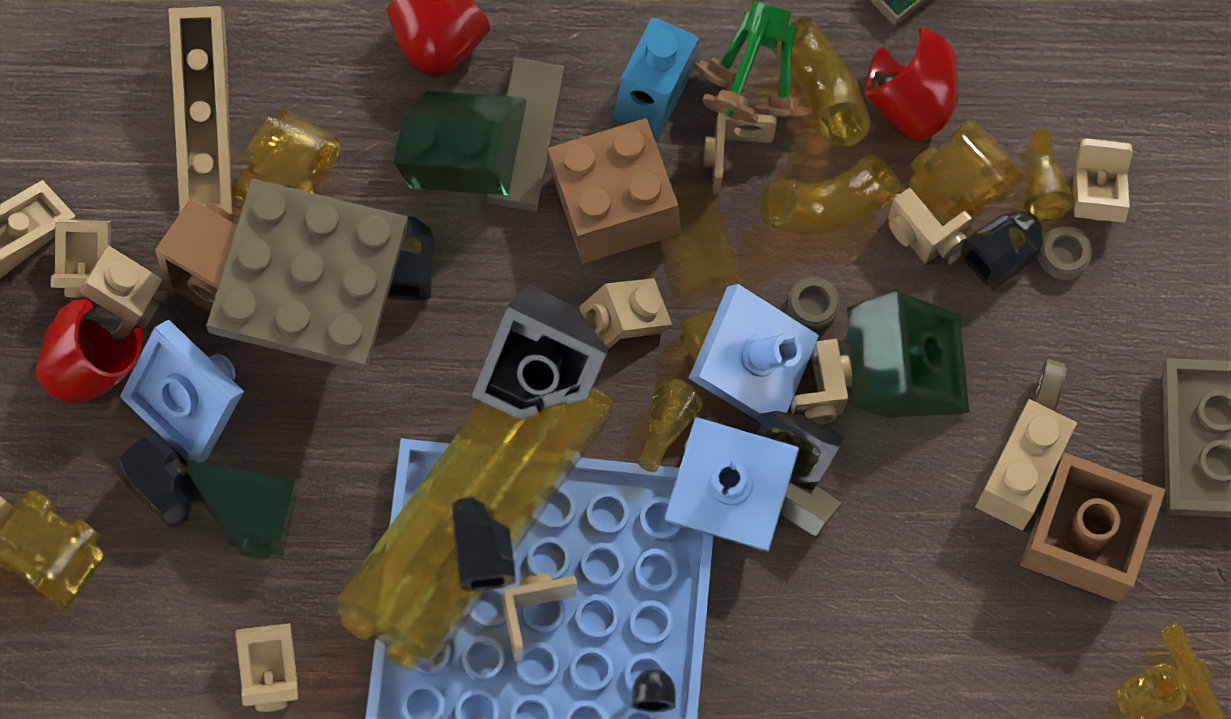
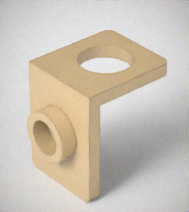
[703,113,777,195]
[502,574,578,662]

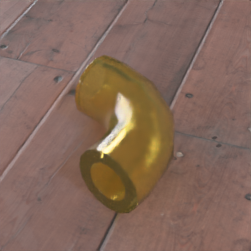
[772,17,870,147]
[760,154,902,235]

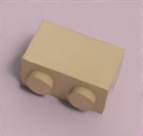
[975,399,1077,531]

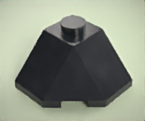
[471,283,609,420]

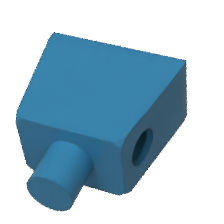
[613,18,699,140]

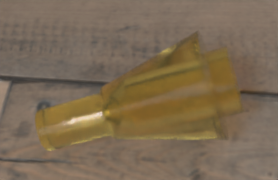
[1024,129,1076,221]
[638,379,703,472]

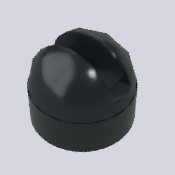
[632,668,676,712]

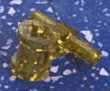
[1117,623,1225,719]

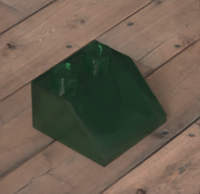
[393,91,527,195]
[847,291,969,417]

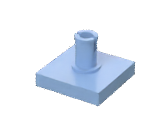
[689,284,819,421]
[120,320,244,468]
[664,417,799,552]

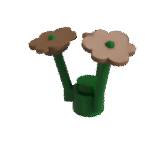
[693,0,813,123]

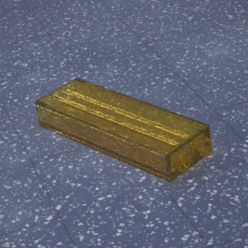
[336,387,613,673]

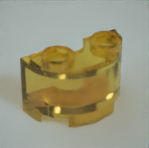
[232,108,342,201]
[906,119,1023,226]
[0,489,105,610]

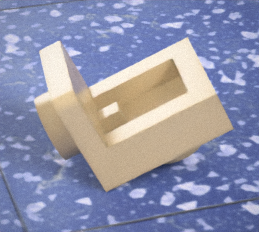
[1072,139,1133,223]
[887,188,972,264]
[51,219,111,298]
[79,245,163,339]
[580,278,672,349]
[789,339,852,425]
[236,623,298,712]

